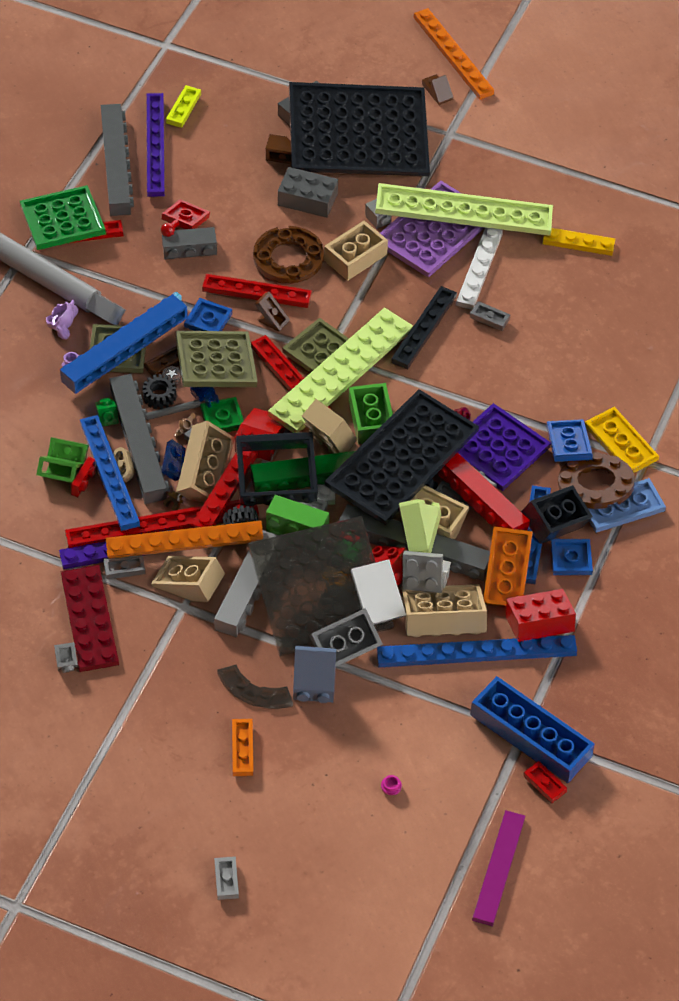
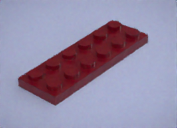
[60,565,119,672]

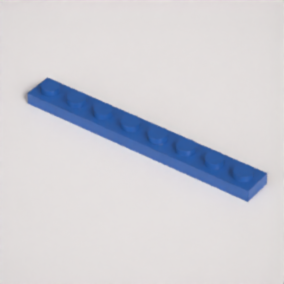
[80,415,140,531]

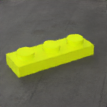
[166,85,201,128]

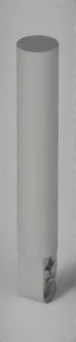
[0,233,126,325]

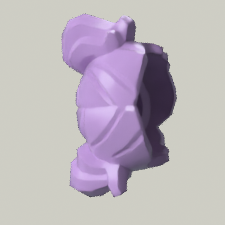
[46,300,78,339]

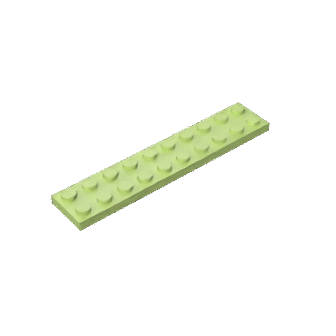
[375,183,553,235]
[268,307,413,433]

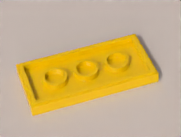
[584,406,659,473]

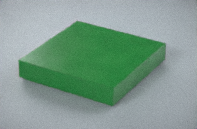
[200,397,244,433]

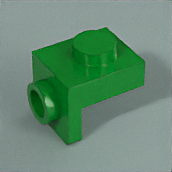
[95,398,119,427]

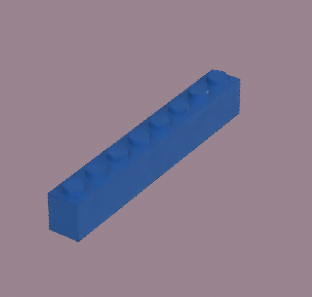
[60,294,188,394]

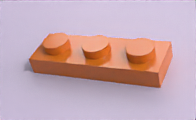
[232,719,253,776]

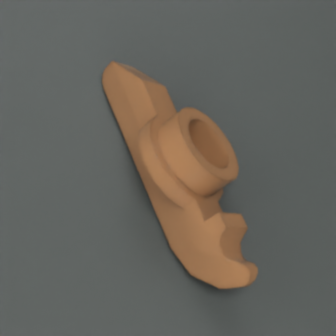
[174,412,195,437]

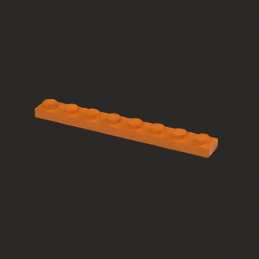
[414,8,494,100]
[106,521,264,559]

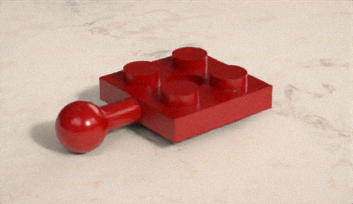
[161,199,210,237]

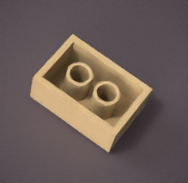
[324,221,388,281]
[302,399,357,454]

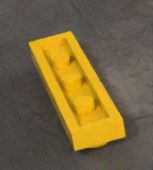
[543,228,616,256]

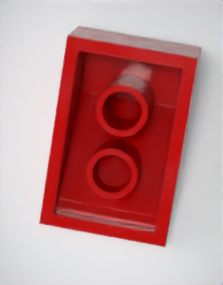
[235,408,285,461]

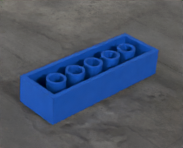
[470,676,595,783]

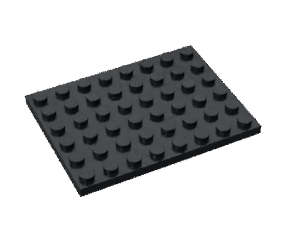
[289,82,430,177]

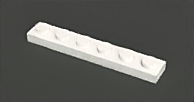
[456,227,503,310]

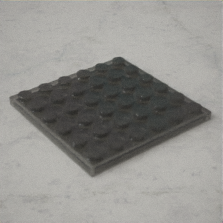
[248,516,394,657]

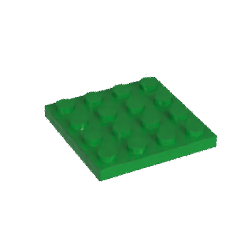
[20,185,106,250]

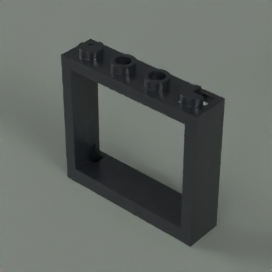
[236,432,318,507]

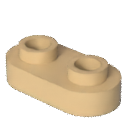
[113,447,134,482]

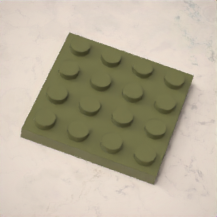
[176,331,258,387]

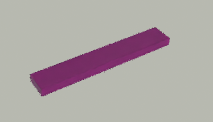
[472,810,525,926]

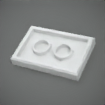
[351,559,406,625]

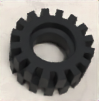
[143,374,176,410]
[223,506,259,525]

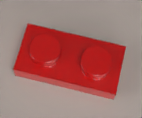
[71,456,97,498]
[523,761,567,804]

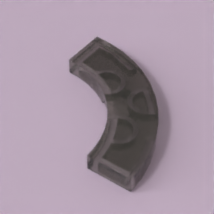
[217,665,293,709]

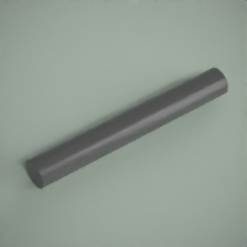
[147,399,201,420]

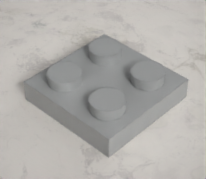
[403,551,443,593]

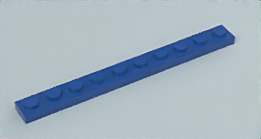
[377,635,577,668]

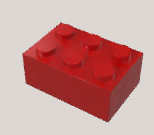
[506,589,576,642]

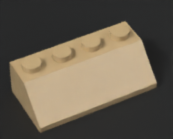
[176,421,235,503]
[392,485,469,539]

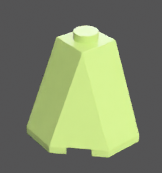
[399,499,441,553]

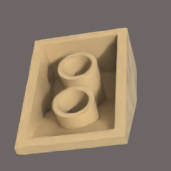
[151,556,225,602]

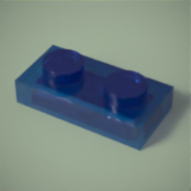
[161,439,186,481]

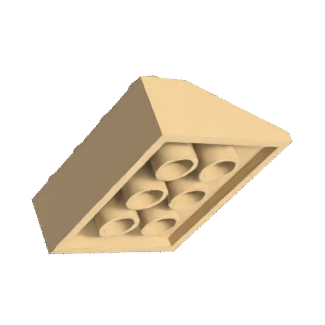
[402,584,487,637]

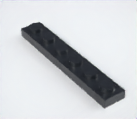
[391,286,457,370]

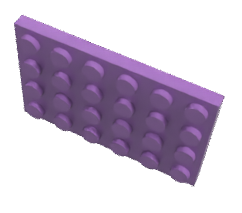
[380,181,485,278]

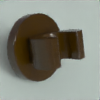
[163,490,184,511]

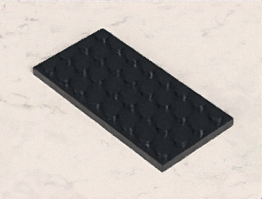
[325,389,479,525]

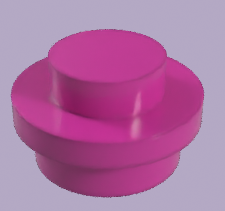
[381,775,402,795]

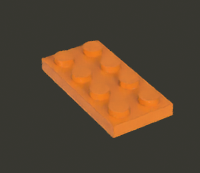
[483,527,533,607]

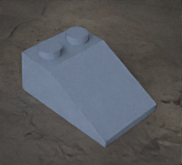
[293,646,336,703]

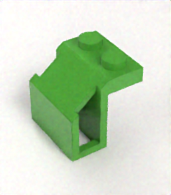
[36,437,89,483]

